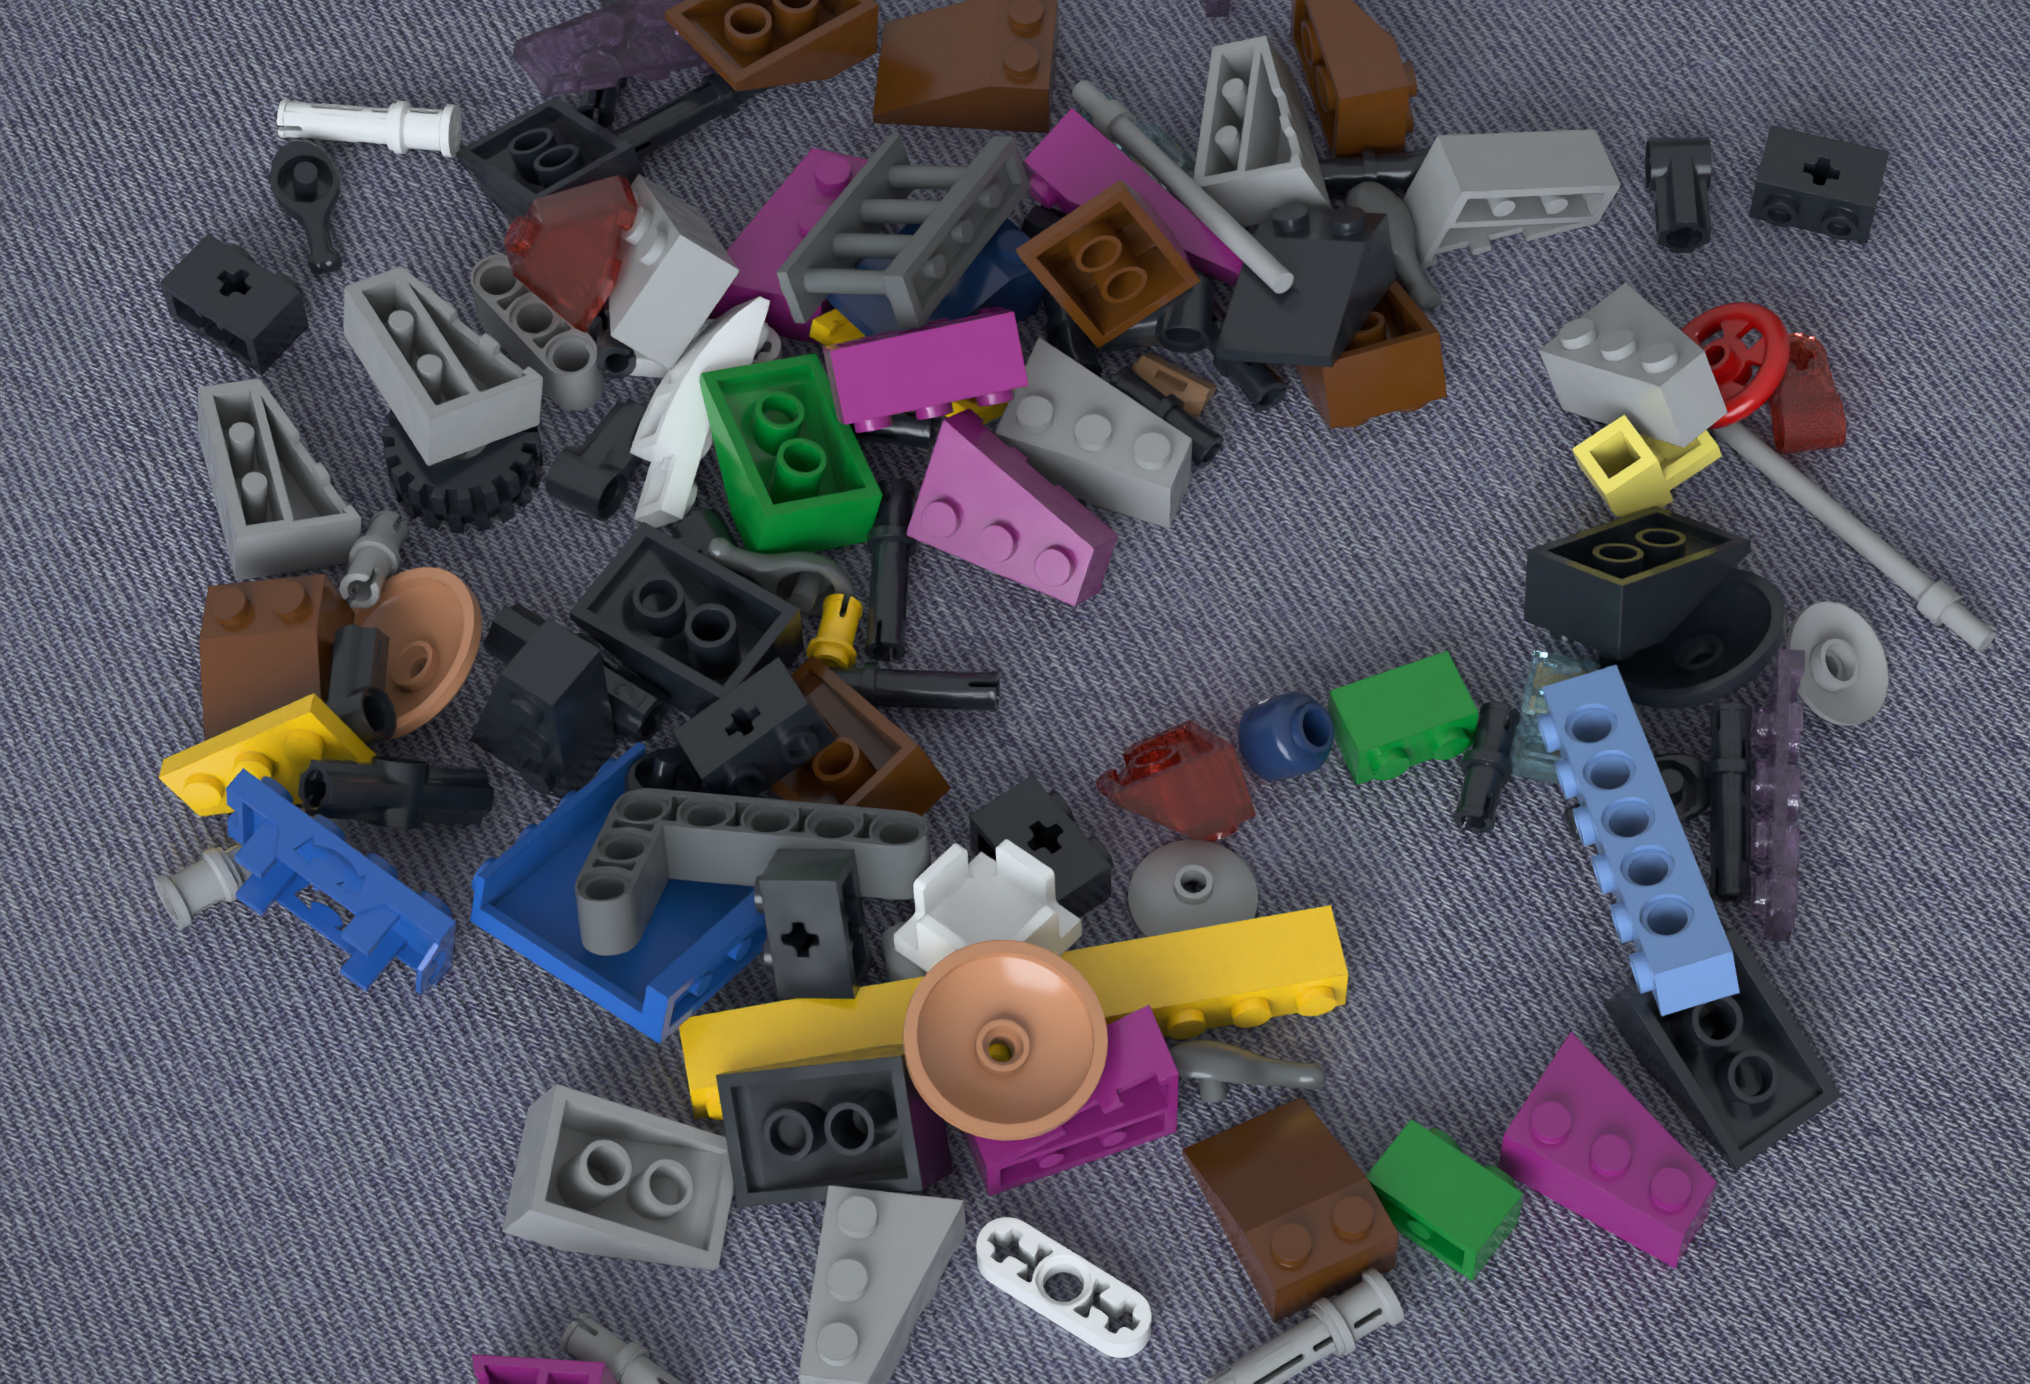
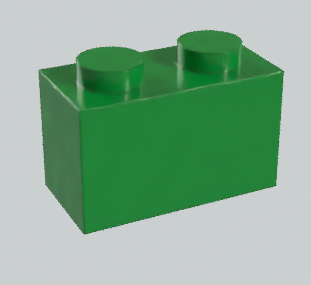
[1328,651,1479,785]
[1366,1119,1524,1281]

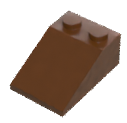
[665,0,879,92]
[873,0,1059,133]
[1290,0,1417,158]
[1015,179,1201,349]
[1295,279,1447,429]
[199,574,355,741]
[766,655,951,816]
[1182,1097,1399,1323]

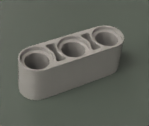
[470,254,604,411]

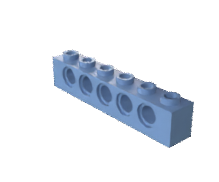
[1537,665,1740,1016]

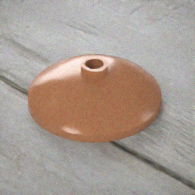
[352,567,482,741]
[903,940,1108,1141]

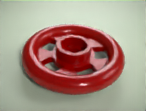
[1681,302,1790,430]

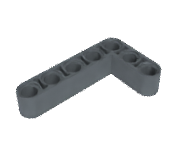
[574,788,931,956]

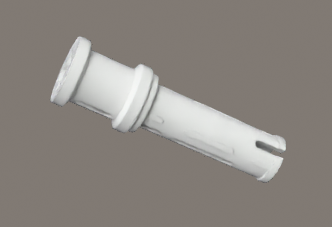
[277,99,462,158]

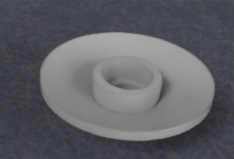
[1786,601,1889,726]
[1128,839,1258,938]

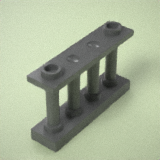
[776,134,1030,328]

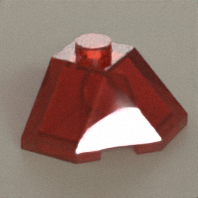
[504,175,638,333]
[1095,720,1256,841]

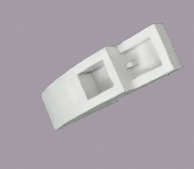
[629,296,770,528]

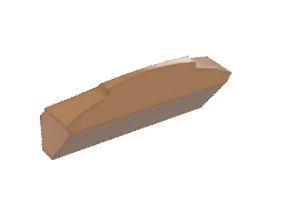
[1132,352,1217,416]

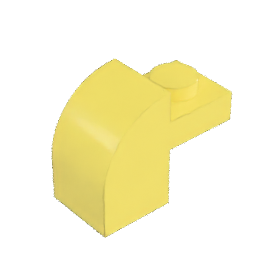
[1572,414,1722,518]

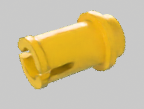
[806,593,863,668]

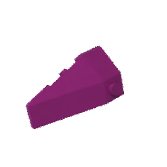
[1023,108,1243,287]

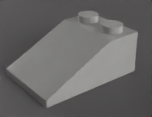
[502,1084,734,1271]

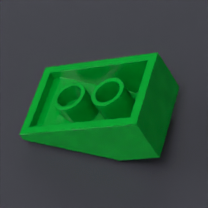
[699,353,882,554]

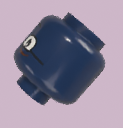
[1238,691,1334,782]

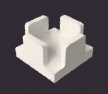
[894,839,1082,972]

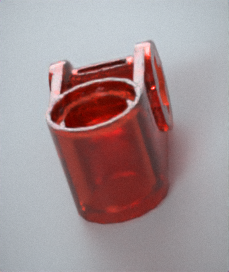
[1767,333,1846,454]

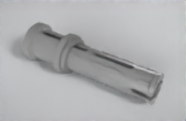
[153,807,349,929]
[1202,1267,1404,1384]

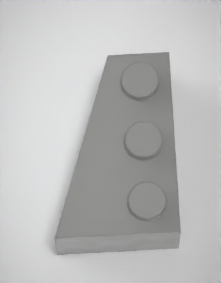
[1193,35,1332,227]
[1402,129,1621,268]
[605,174,740,371]
[343,266,543,466]
[1539,282,1728,448]
[994,337,1192,529]
[198,378,361,581]
[798,1185,966,1384]

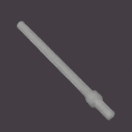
[1072,80,1294,294]
[1711,421,1996,652]

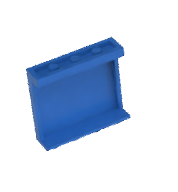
[470,742,767,1044]

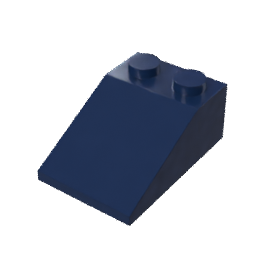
[825,218,1045,336]

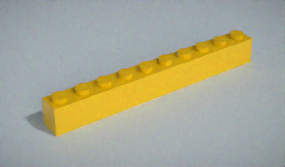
[679,905,1348,1120]

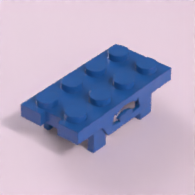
[226,768,456,995]

